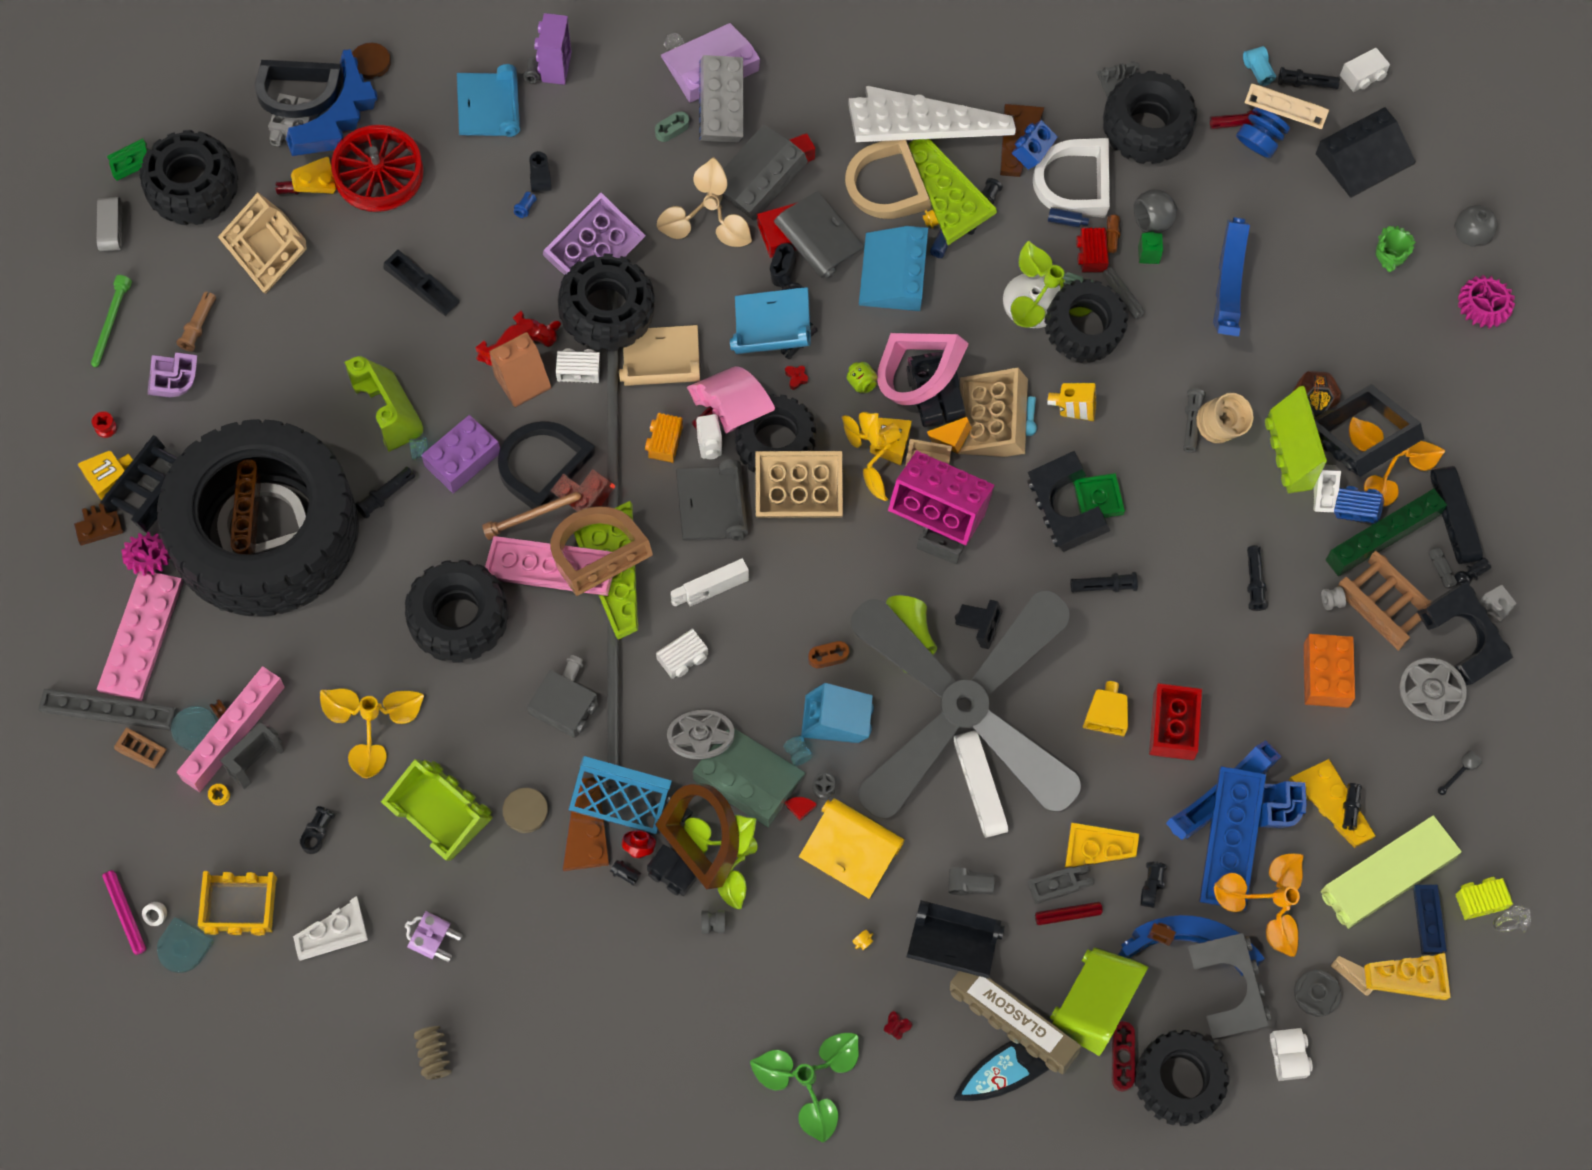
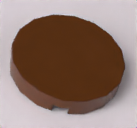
[352,42,391,79]

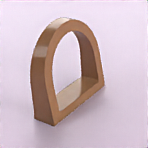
[550,507,653,596]

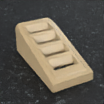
[1331,956,1373,996]

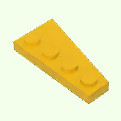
[1364,953,1451,1000]

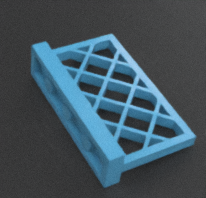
[568,756,672,834]

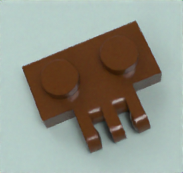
[74,503,123,546]

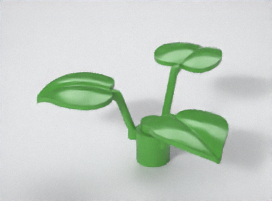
[750,1033,859,1142]

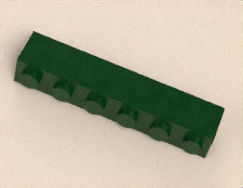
[1326,489,1447,577]

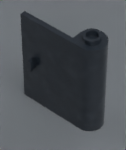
[906,900,1005,979]

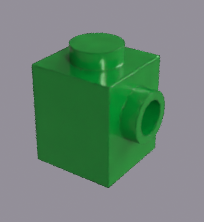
[1138,232,1163,264]

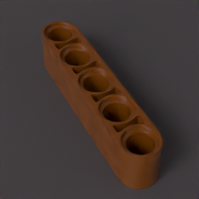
[230,459,261,555]

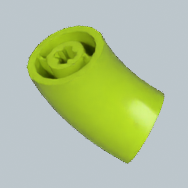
[886,595,937,673]

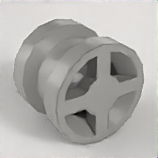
[1321,586,1346,610]

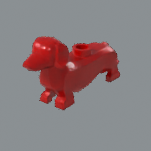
[475,311,561,366]

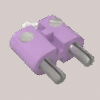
[405,911,462,962]

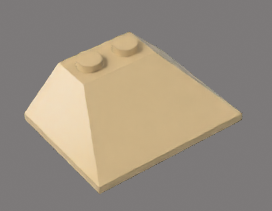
[218,193,306,294]

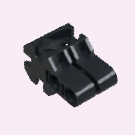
[906,350,966,427]

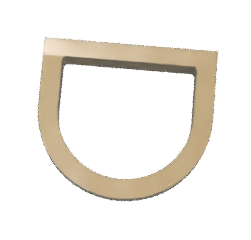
[845,140,932,219]

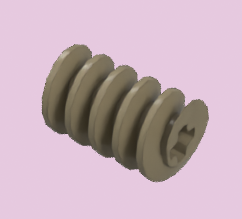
[414,1026,452,1080]

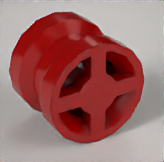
[92,411,117,438]

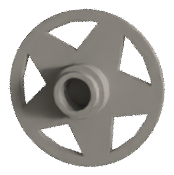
[1399,658,1467,721]
[667,710,734,759]

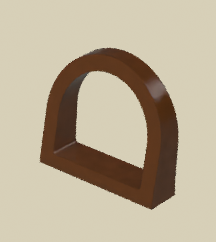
[655,783,739,890]

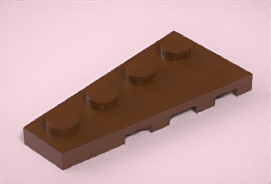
[1000,104,1044,177]

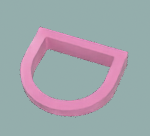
[877,333,969,405]

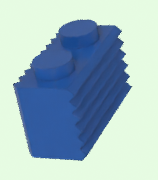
[1334,486,1384,524]

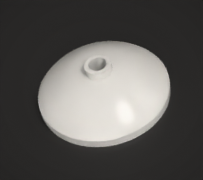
[1003,274,1060,328]

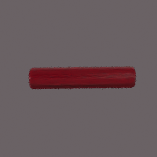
[1035,902,1103,925]

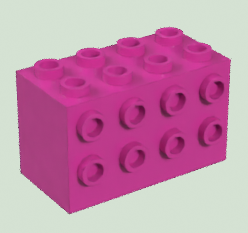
[888,450,995,545]

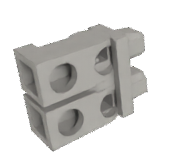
[268,93,319,147]

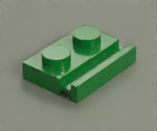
[107,138,149,181]

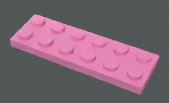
[485,536,613,596]
[97,571,183,701]

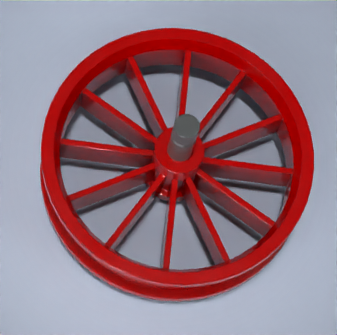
[331,125,424,212]

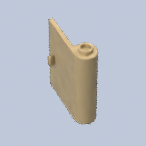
[619,325,700,386]

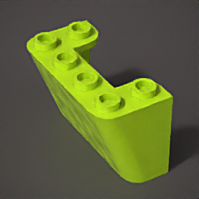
[381,759,493,861]

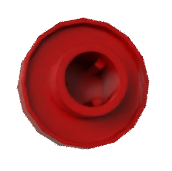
[621,830,656,858]

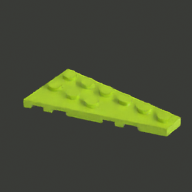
[908,139,997,245]
[573,501,638,640]

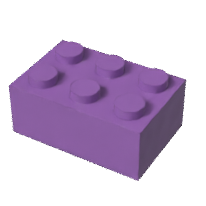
[535,13,572,85]
[422,415,500,493]

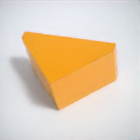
[927,417,972,454]

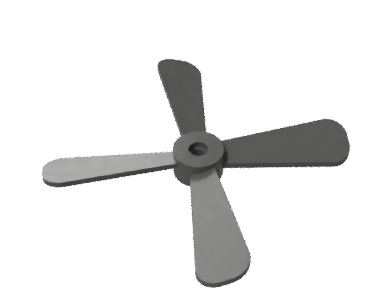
[851,590,1081,818]

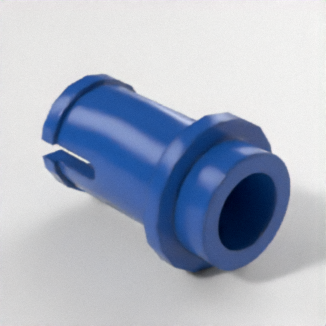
[514,192,537,218]

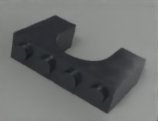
[1027,451,1110,552]
[1416,582,1513,686]

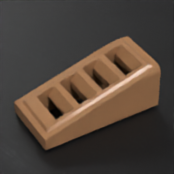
[114,727,167,769]

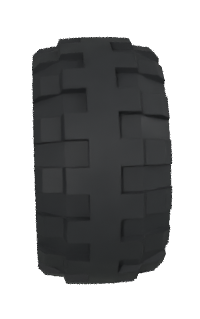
[1103,71,1197,164]
[139,130,239,225]
[558,253,655,351]
[405,560,508,663]

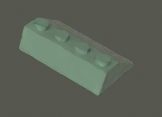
[693,728,806,828]

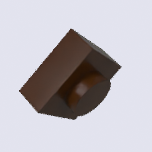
[1147,923,1176,946]

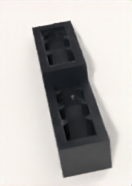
[383,249,460,316]

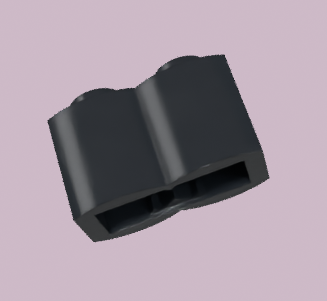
[647,844,698,896]

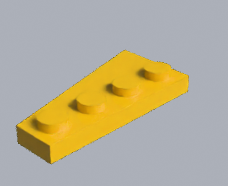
[1289,759,1375,848]

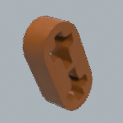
[808,641,849,669]

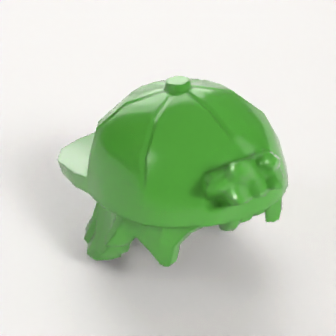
[1375,226,1416,272]

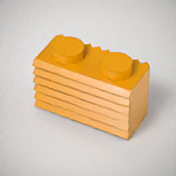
[645,413,683,463]

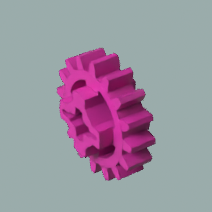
[121,532,171,576]

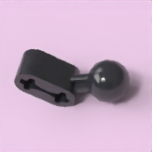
[770,243,804,290]

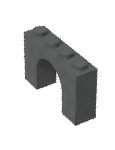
[1188,933,1272,1039]

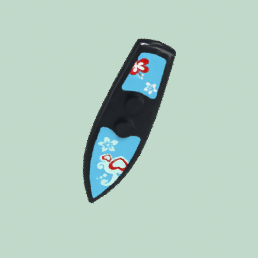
[954,1020,1054,1101]

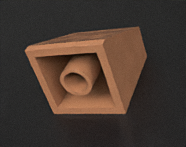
[489,332,551,407]

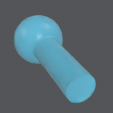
[1026,397,1037,436]

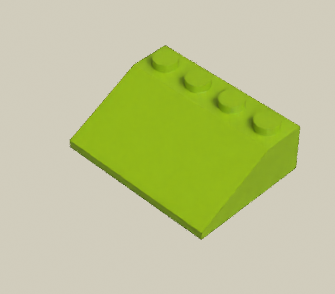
[1265,386,1327,494]

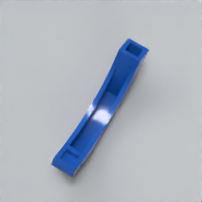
[1166,740,1282,840]
[1118,915,1265,976]

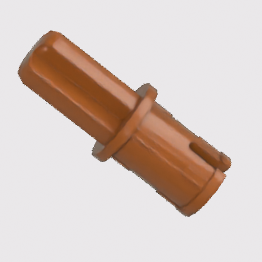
[1106,215,1121,253]

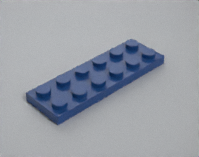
[1199,766,1266,910]

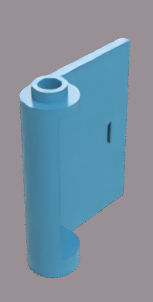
[457,64,520,137]
[730,287,811,354]

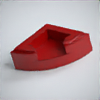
[785,797,817,821]

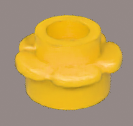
[923,209,939,229]
[852,929,873,950]

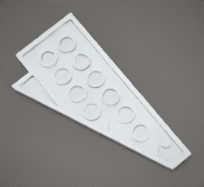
[848,86,1016,142]

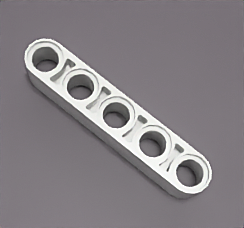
[954,730,1008,838]

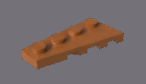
[563,776,609,871]

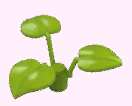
[1010,241,1092,328]
[684,815,757,909]

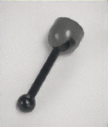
[1438,751,1482,795]

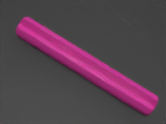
[102,870,146,955]

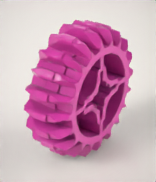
[1458,274,1515,329]

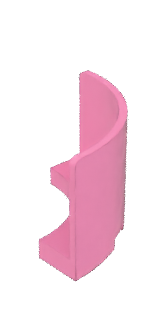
[687,366,775,434]

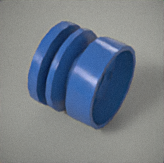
[1236,107,1290,158]

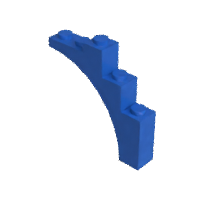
[286,49,377,156]

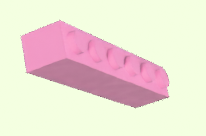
[177,666,285,792]

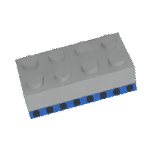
[699,55,743,143]

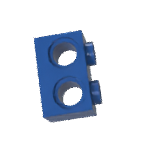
[1012,120,1058,170]

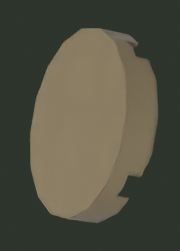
[502,788,548,833]

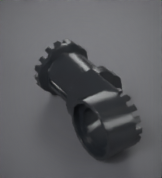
[300,806,335,854]
[1140,861,1167,908]

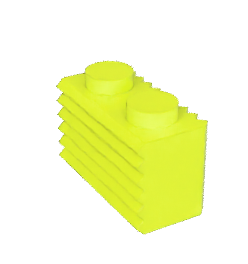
[1455,877,1513,920]

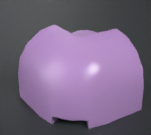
[148,353,197,398]

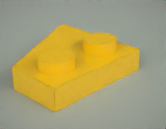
[291,157,336,194]

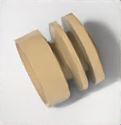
[1196,393,1254,443]

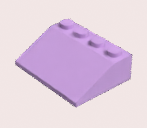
[661,23,760,103]
[543,193,646,275]

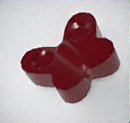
[884,1011,912,1040]

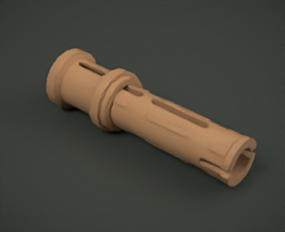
[176,291,216,352]

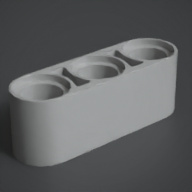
[97,197,122,251]

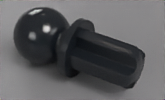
[1454,558,1492,586]

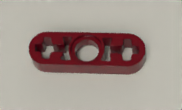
[1112,1021,1135,1092]

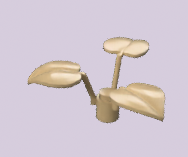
[657,157,752,247]

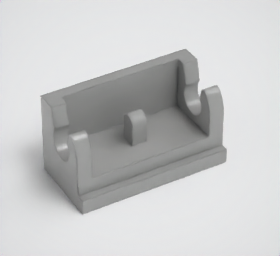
[1479,585,1517,623]

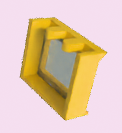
[198,871,278,936]

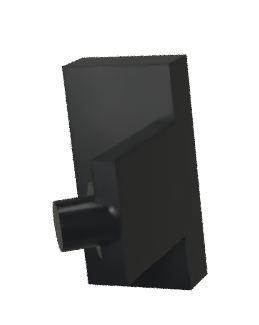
[955,600,1003,649]

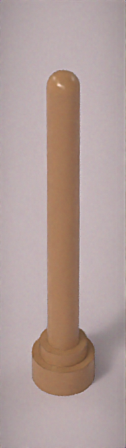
[482,492,581,540]

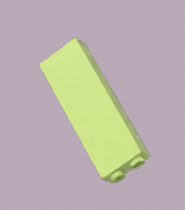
[1321,815,1462,929]

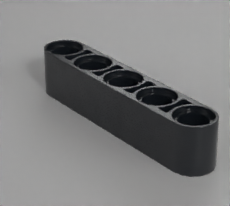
[1430,466,1483,564]

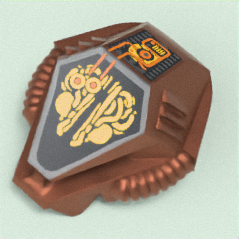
[1292,371,1341,418]

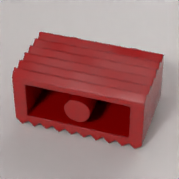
[1076,227,1109,272]

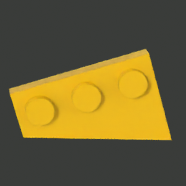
[1064,823,1139,869]

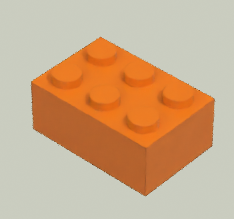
[1304,634,1355,708]

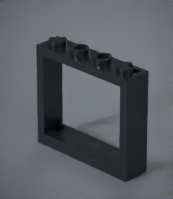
[1314,384,1425,477]

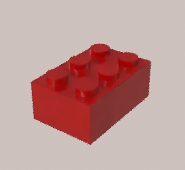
[1149,683,1202,761]

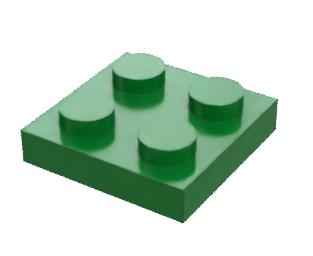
[1073,473,1125,518]

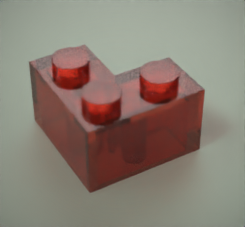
[551,469,616,512]

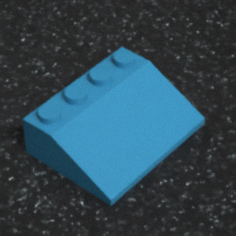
[859,226,928,311]

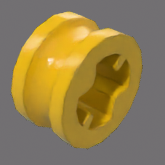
[208,784,230,806]

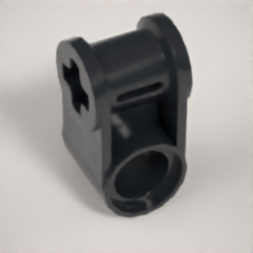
[529,151,552,192]

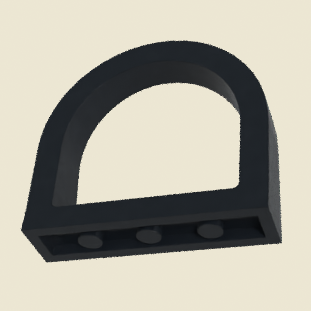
[255,60,343,118]
[498,421,595,509]

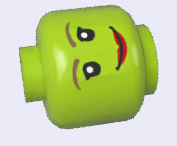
[846,362,878,393]

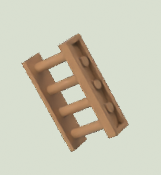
[1337,551,1432,651]

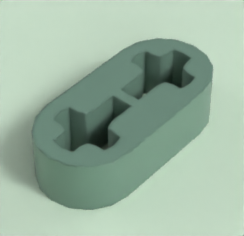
[655,112,689,142]

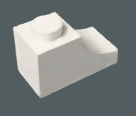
[1313,465,1341,512]

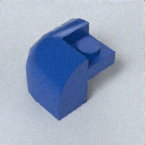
[1258,781,1307,828]

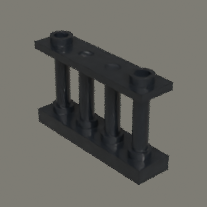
[100,435,184,533]

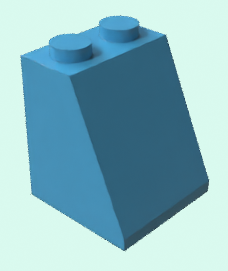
[801,683,874,743]

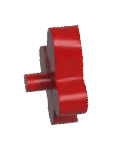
[785,365,808,390]

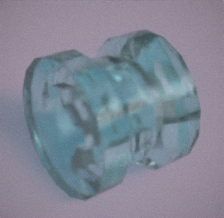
[409,437,429,460]

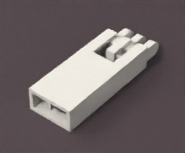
[671,558,749,607]

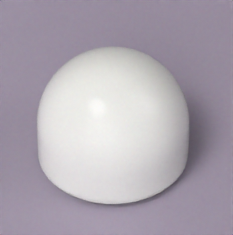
[142,902,167,926]

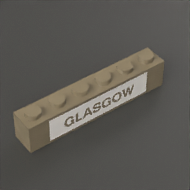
[950,971,1081,1075]

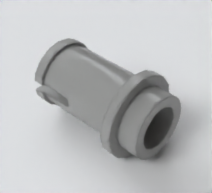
[562,655,583,682]

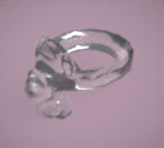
[1493,905,1532,932]

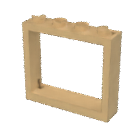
[1245,83,1329,129]

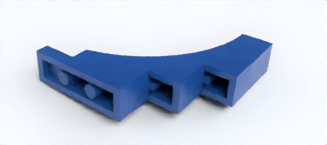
[1213,217,1250,336]

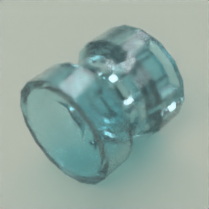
[783,735,813,766]

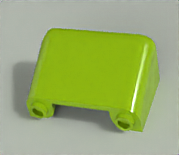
[344,356,423,452]
[1050,947,1148,1056]

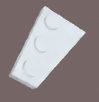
[293,896,368,961]

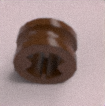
[209,699,226,719]

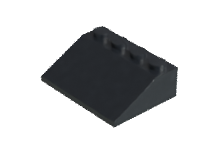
[1316,107,1416,198]

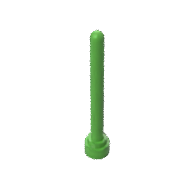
[91,275,132,367]

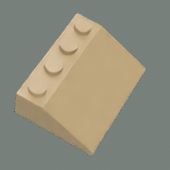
[958,368,1028,457]
[756,451,843,518]

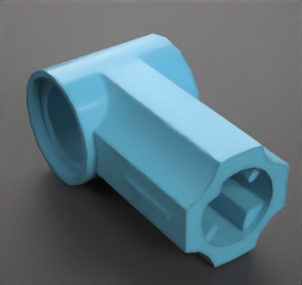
[1243,46,1276,86]

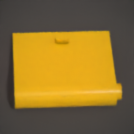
[799,798,905,899]

